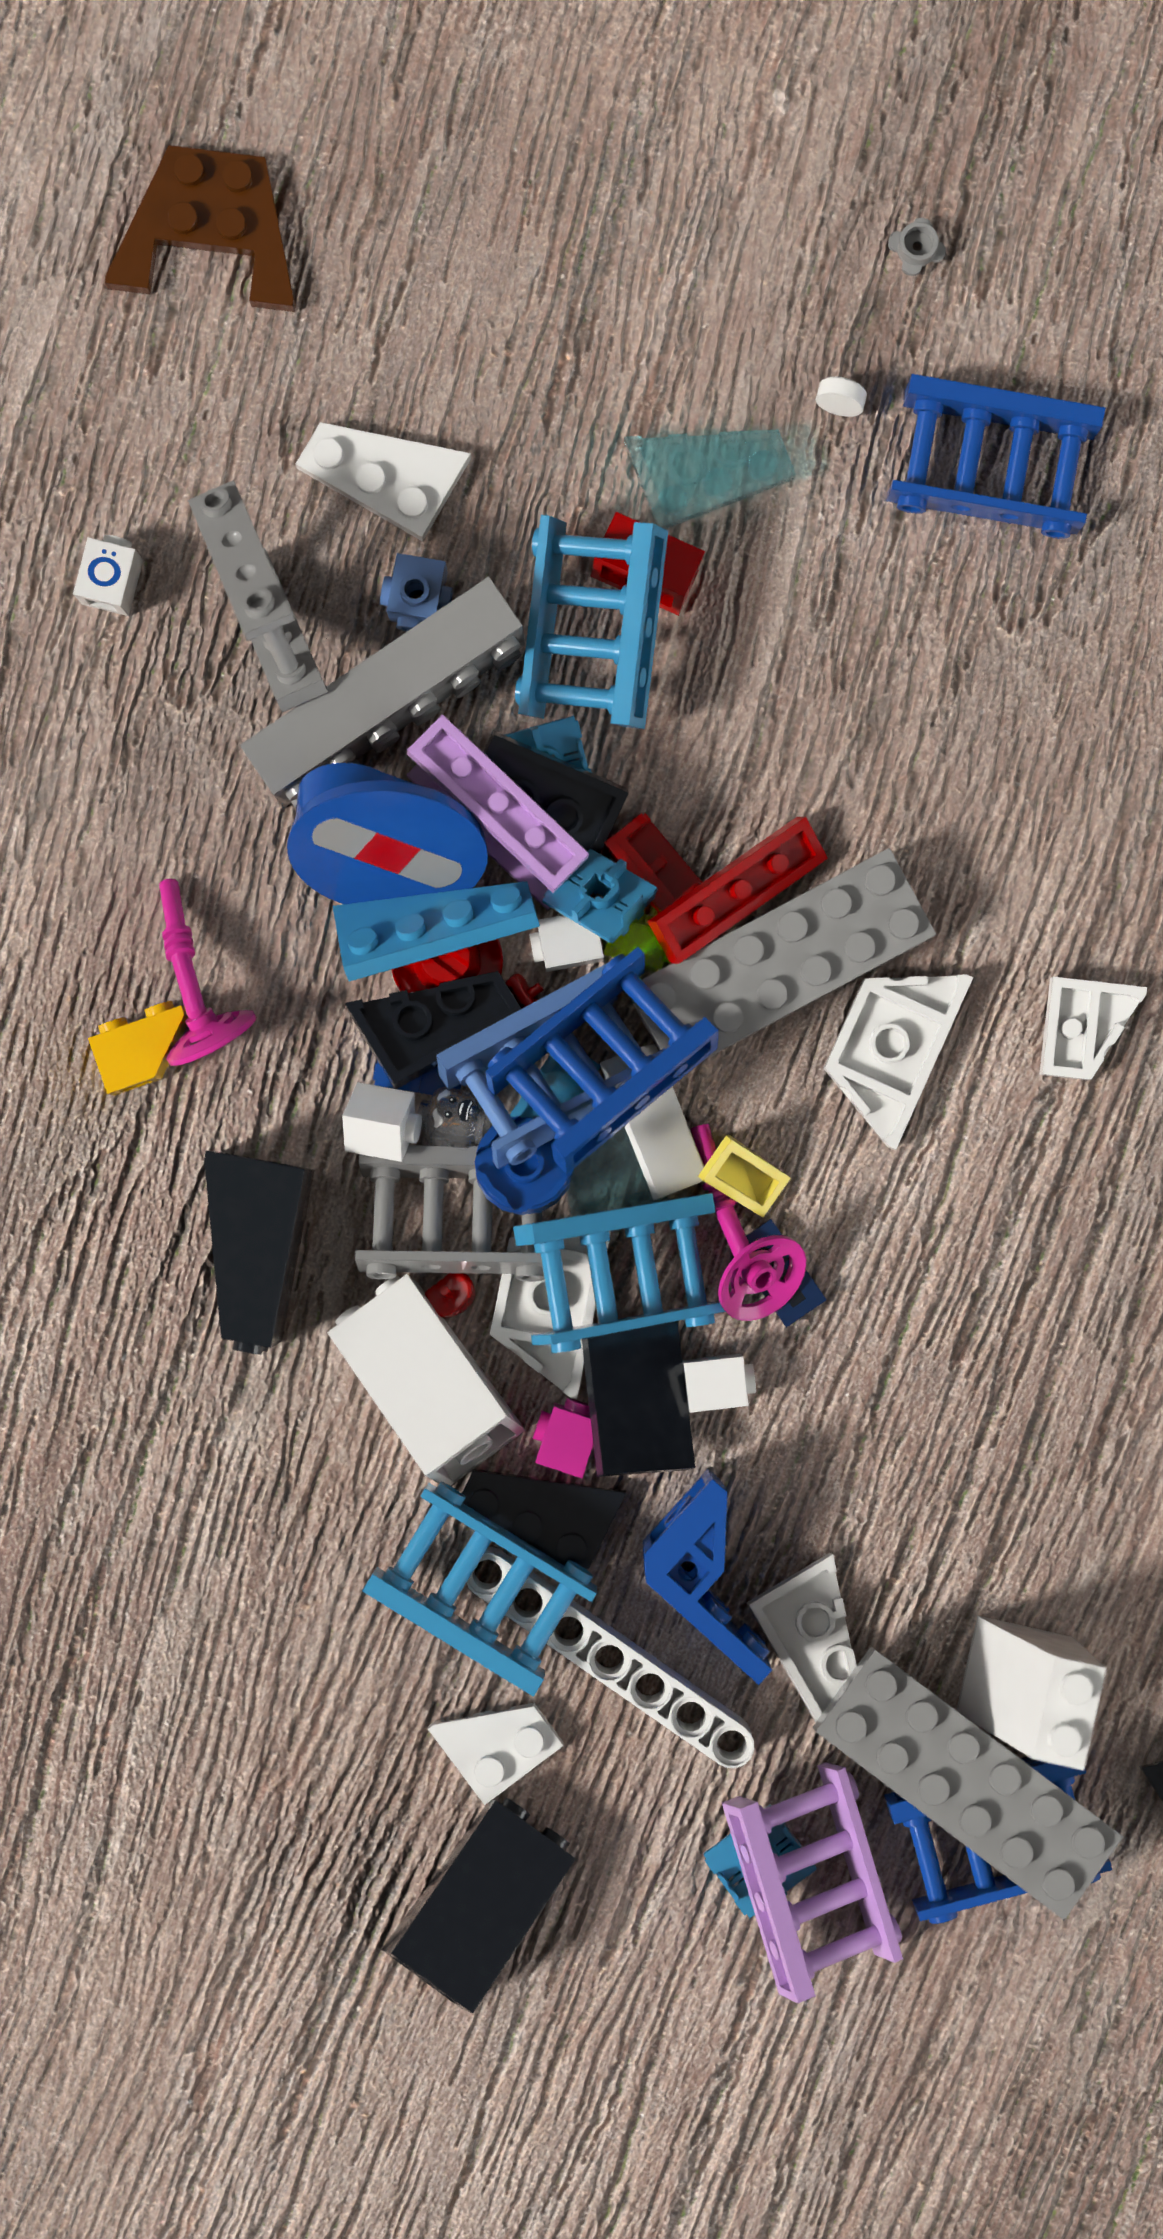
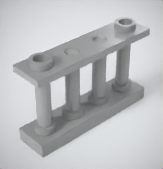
[188,480,328,713]
[355,1145,545,1282]

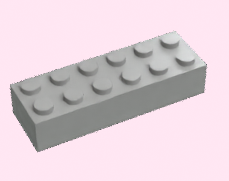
[240,576,525,809]
[628,848,936,1061]
[813,1647,1123,1920]

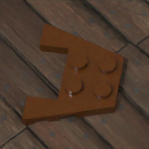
[105,145,296,312]

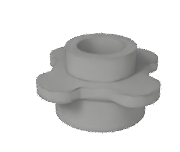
[888,218,946,276]

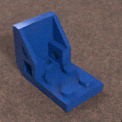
[642,1469,772,1685]

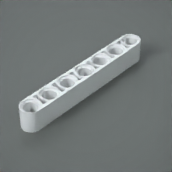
[467,1547,754,1768]

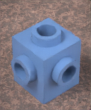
[380,553,453,632]

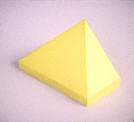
[698,1135,791,1218]

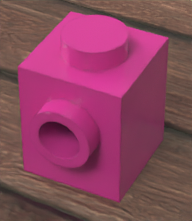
[532,1398,593,1478]

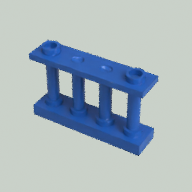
[886,374,1106,539]
[485,947,719,1174]
[884,1756,1112,1924]

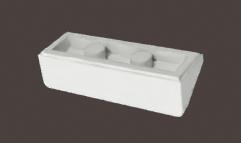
[600,1044,704,1200]

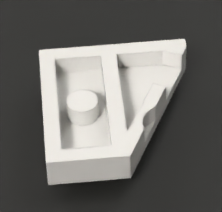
[1039,977,1147,1080]

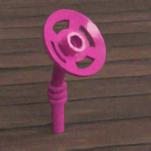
[159,878,257,1066]
[690,1124,806,1321]

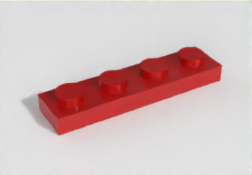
[647,817,828,964]

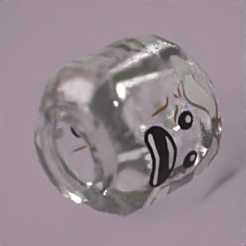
[418,1087,491,1150]

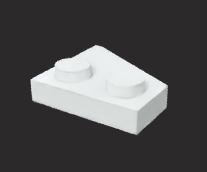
[428,1703,564,1805]

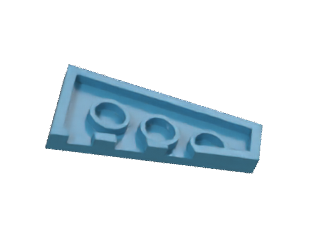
[332,881,540,982]

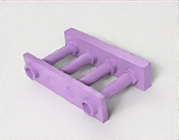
[407,714,589,911]
[722,1762,903,2003]

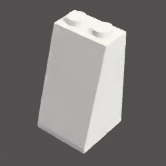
[327,1274,525,1486]
[956,1615,1106,1770]

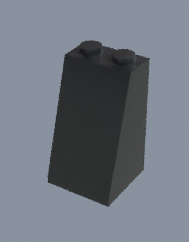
[204,1151,315,1355]
[381,1798,576,2014]

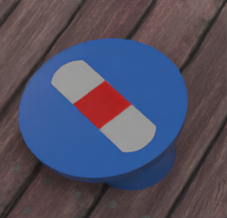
[287,763,488,904]

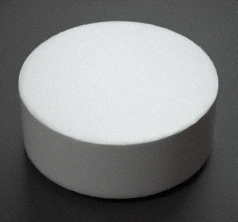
[816,377,867,417]

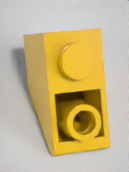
[88,1001,189,1096]

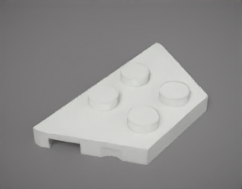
[823,974,973,1150]
[490,1231,611,1399]

